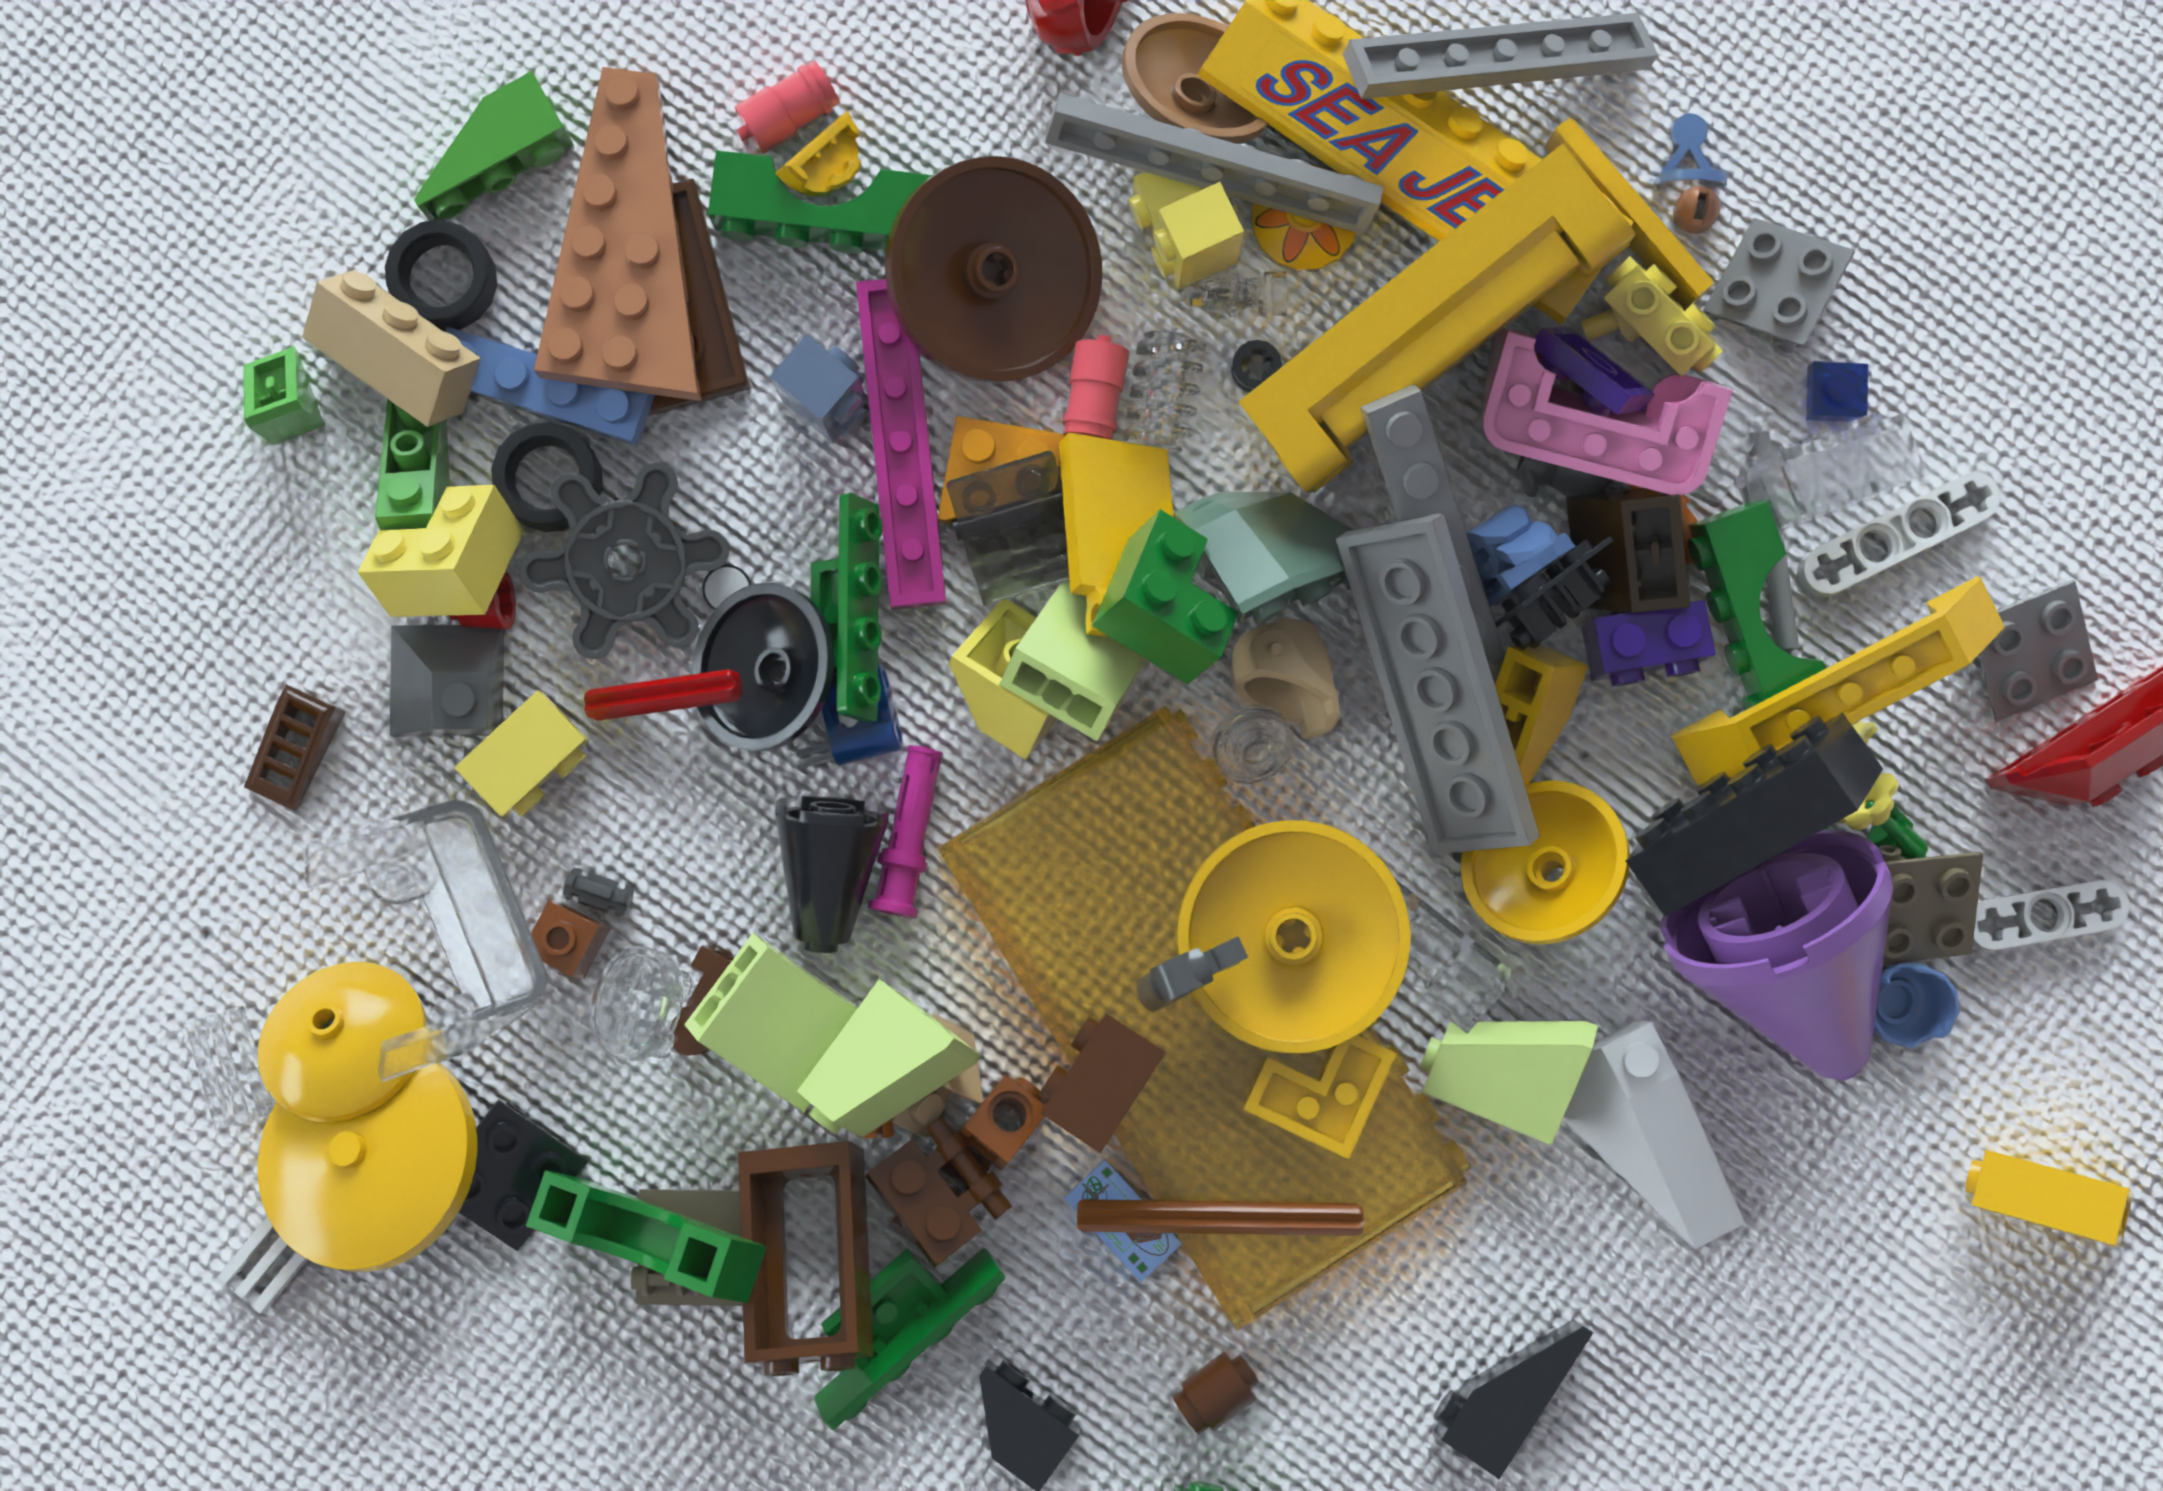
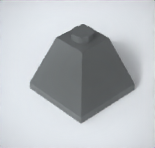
[390,625,504,737]

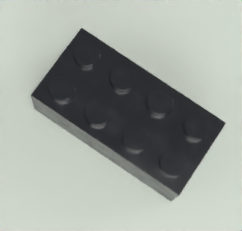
[1625,712,1883,917]

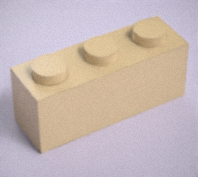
[302,270,481,427]

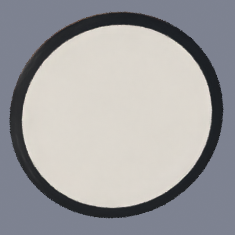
[702,565,751,610]

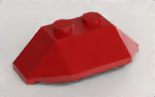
[1984,665,2163,807]

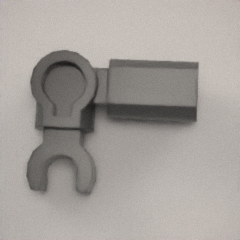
[1136,936,1248,1012]

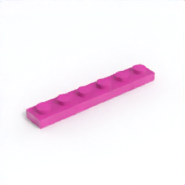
[856,279,947,610]

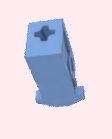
[1466,504,1575,609]

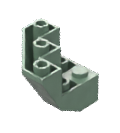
[1174,491,1353,624]

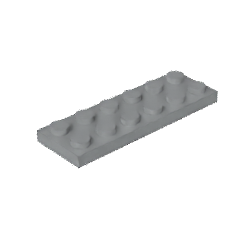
[1336,513,1540,854]

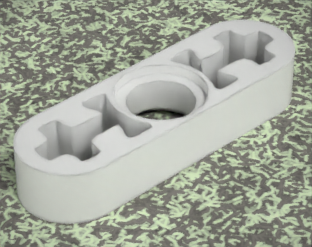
[1973,880,2130,950]

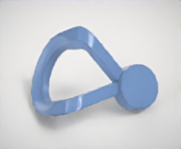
[1653,113,1727,187]

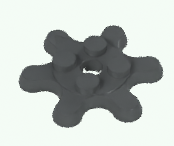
[519,462,730,659]

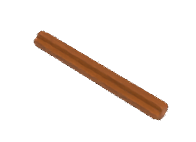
[1077,1199,1364,1236]

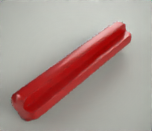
[584,669,742,721]

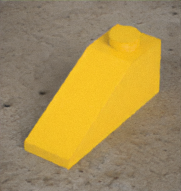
[1495,644,1588,789]

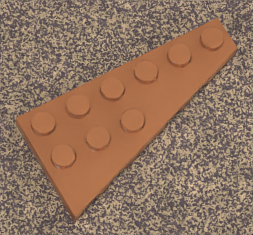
[534,67,701,401]

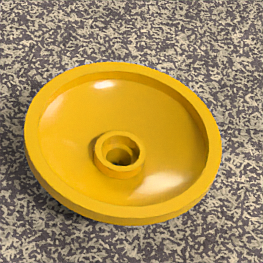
[1461,780,1630,944]
[258,962,427,1122]

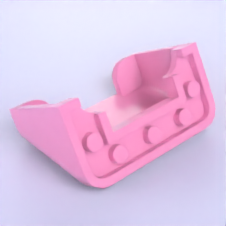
[1481,328,1733,495]

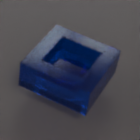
[1806,361,1868,422]

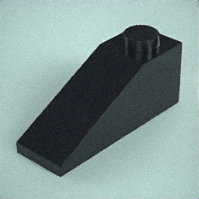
[1433,1319,1593,1479]

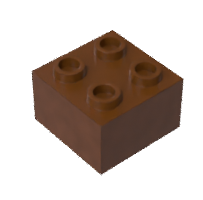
[1038,1013,1166,1153]

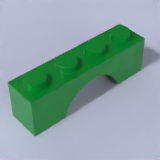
[708,150,932,255]
[1688,501,1826,711]
[526,1170,767,1303]

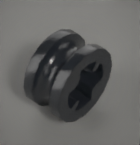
[1231,340,1282,393]

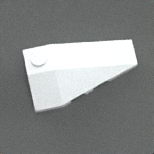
[1563,1021,1746,1249]

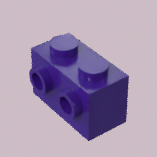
[1581,600,1716,687]

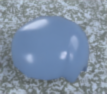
[1874,962,1960,1049]

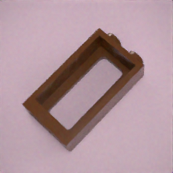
[738,1141,873,1376]

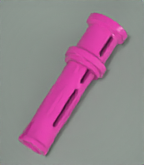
[867,745,943,919]

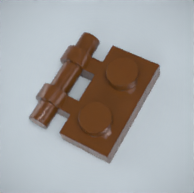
[865,1116,1013,1268]

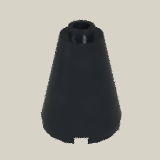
[775,796,889,953]

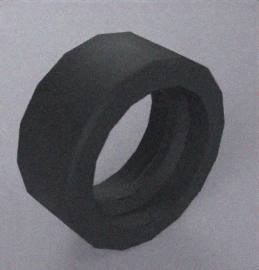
[384,219,497,332]
[491,422,603,532]

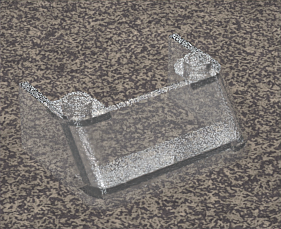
[305,800,547,1082]

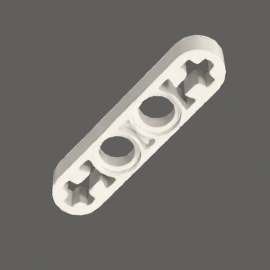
[1797,472,2001,598]

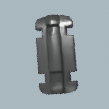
[563,868,634,917]

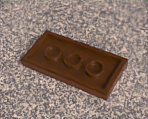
[648,178,751,417]

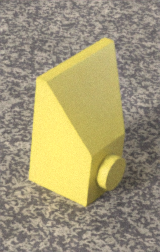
[948,597,1057,760]

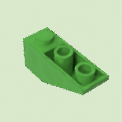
[414,71,574,221]
[375,399,450,530]

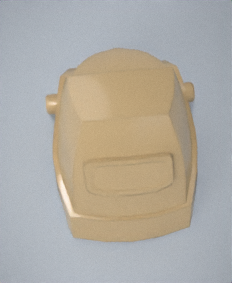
[1230,618,1340,740]

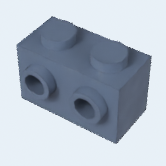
[770,334,868,444]

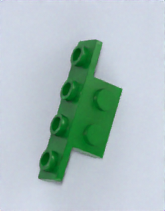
[810,493,883,723]
[814,1248,1005,1430]

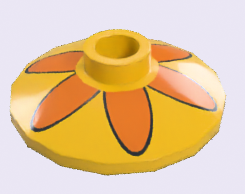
[1251,164,1356,271]

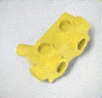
[1581,256,1723,377]

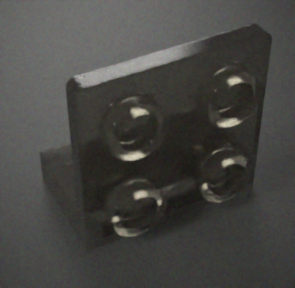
[946,451,1069,606]

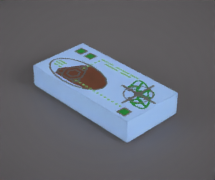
[1064,1159,1182,1282]

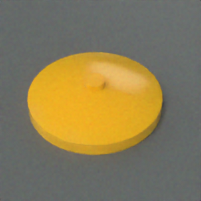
[1177,820,1411,1053]
[257,1053,477,1272]

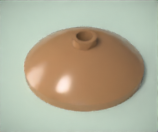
[1122,13,1269,144]

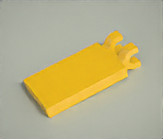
[1059,432,1174,637]

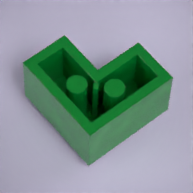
[1092,509,1238,684]

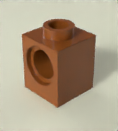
[522,900,611,978]
[960,1074,1045,1171]

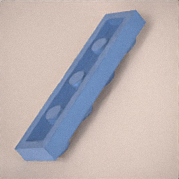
[445,326,655,446]

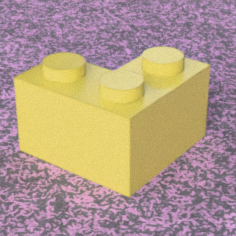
[1128,172,1244,290]
[357,485,524,617]

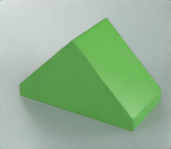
[243,346,325,445]

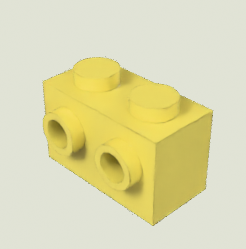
[454,690,590,817]

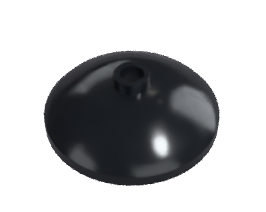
[692,583,834,751]

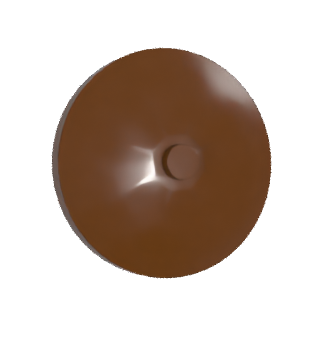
[885,156,1103,382]

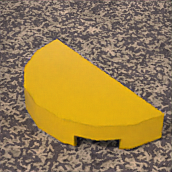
[774,111,861,196]

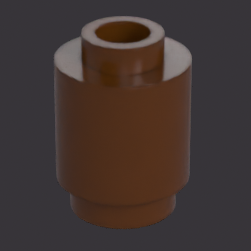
[1172,1351,1260,1435]

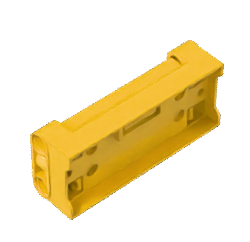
[1238,143,1635,493]

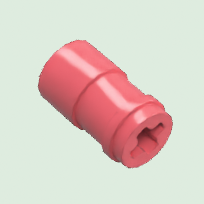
[734,60,840,154]
[1062,335,1130,440]

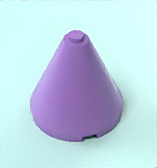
[1660,830,1893,1080]

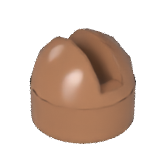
[1673,186,1720,234]

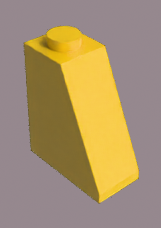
[1965,1149,2134,1249]

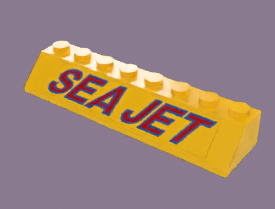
[1197,0,1634,325]

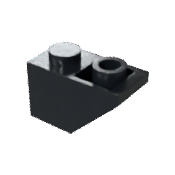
[979,1359,1079,1491]

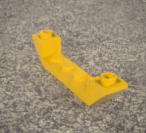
[1670,576,2005,785]

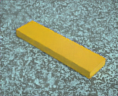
[1544,117,1713,309]

